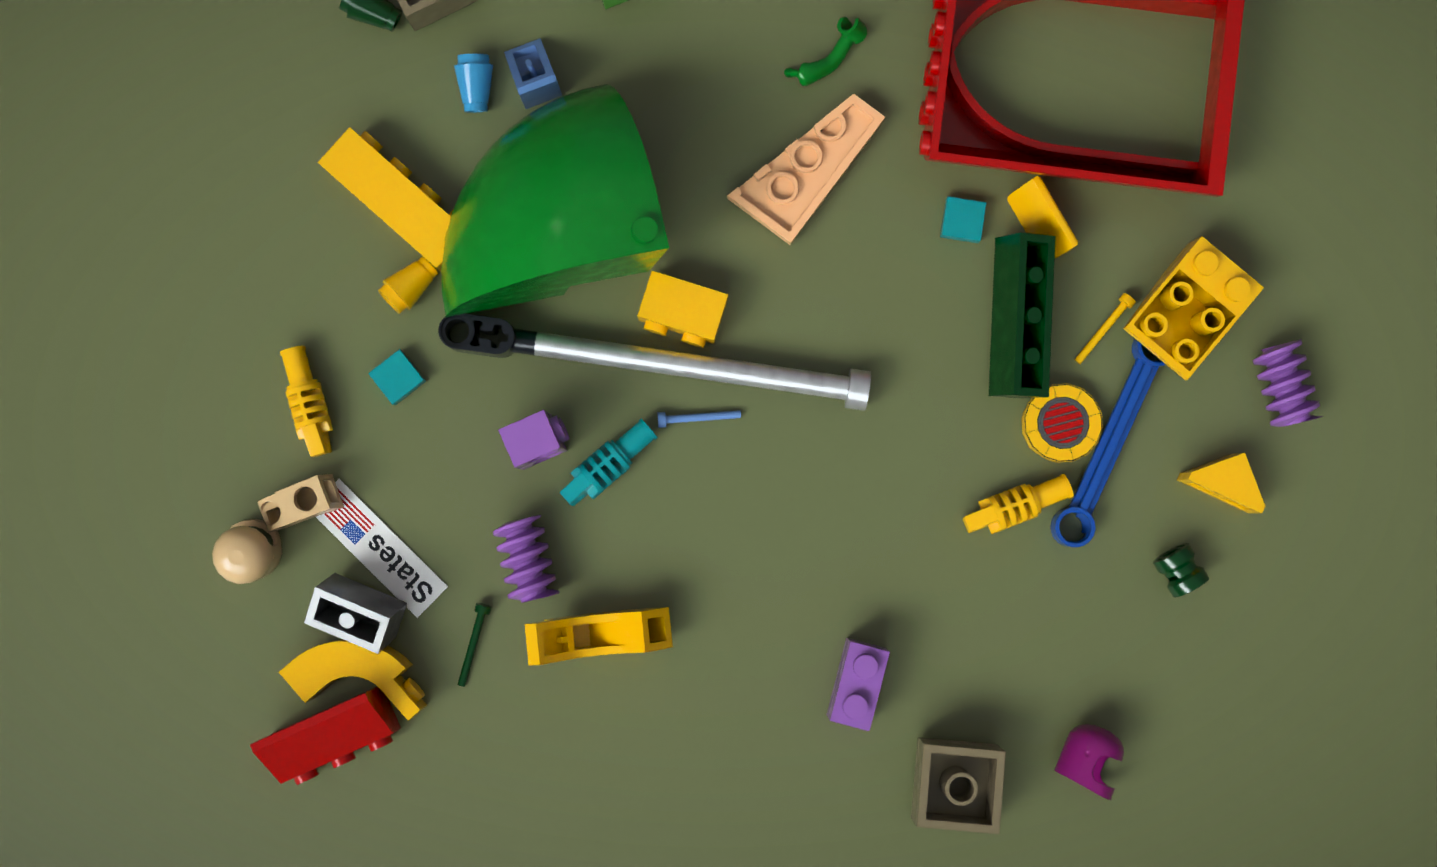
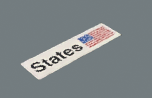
[316,479,448,618]

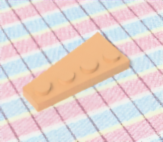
[727,94,885,245]

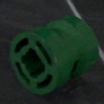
[1153,543,1209,598]

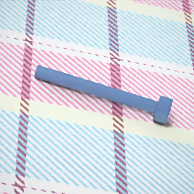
[657,410,741,428]

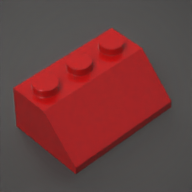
[250,687,401,785]

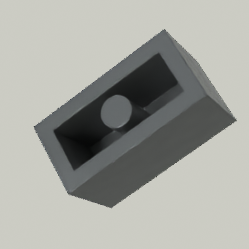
[304,573,407,654]

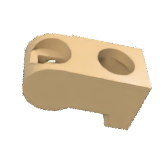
[257,474,344,532]

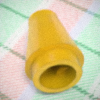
[378,256,438,314]

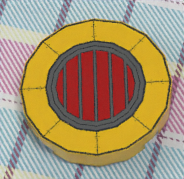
[1021,384,1103,463]

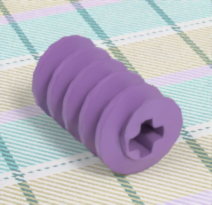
[1252,339,1323,427]
[493,515,560,603]

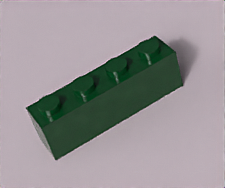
[988,232,1056,398]

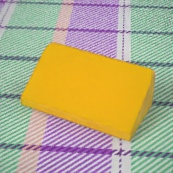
[1007,176,1078,259]

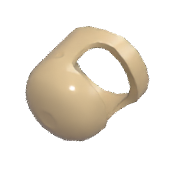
[212,519,282,584]

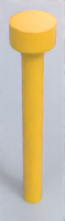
[1074,293,1136,364]

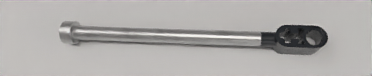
[438,314,871,411]

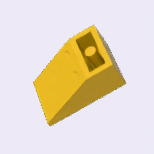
[1123,236,1264,381]

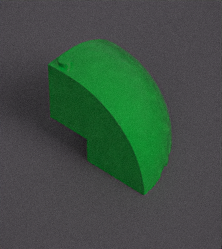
[441,84,669,317]

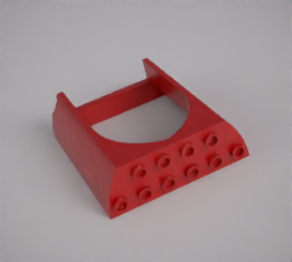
[918,0,1245,197]

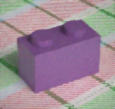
[827,638,890,731]

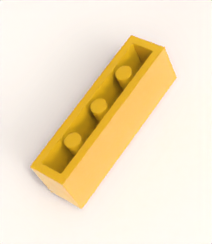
[317,127,454,272]

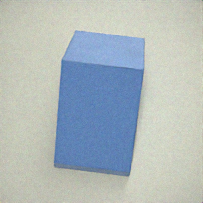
[504,38,562,109]

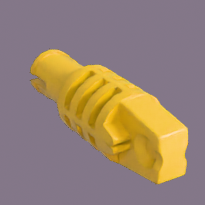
[280,345,333,457]
[962,474,1074,534]

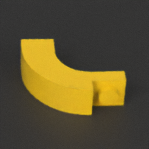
[525,607,673,665]
[278,639,427,720]

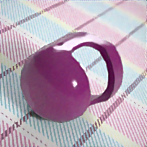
[1054,724,1124,801]

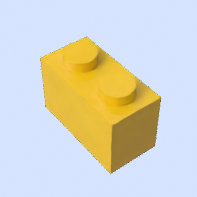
[637,271,728,348]

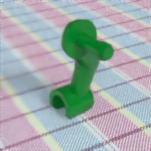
[784,17,867,86]

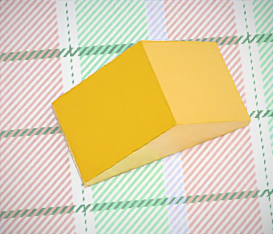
[1177,452,1265,513]

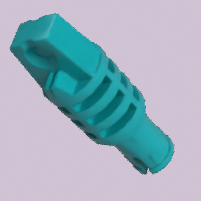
[560,418,658,506]

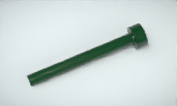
[457,603,492,687]

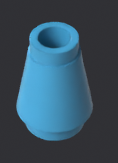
[454,54,493,113]

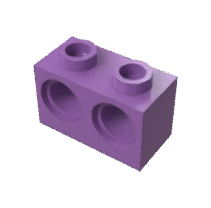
[498,410,570,470]

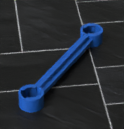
[1050,338,1166,547]

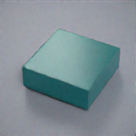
[940,196,987,243]
[368,349,426,405]

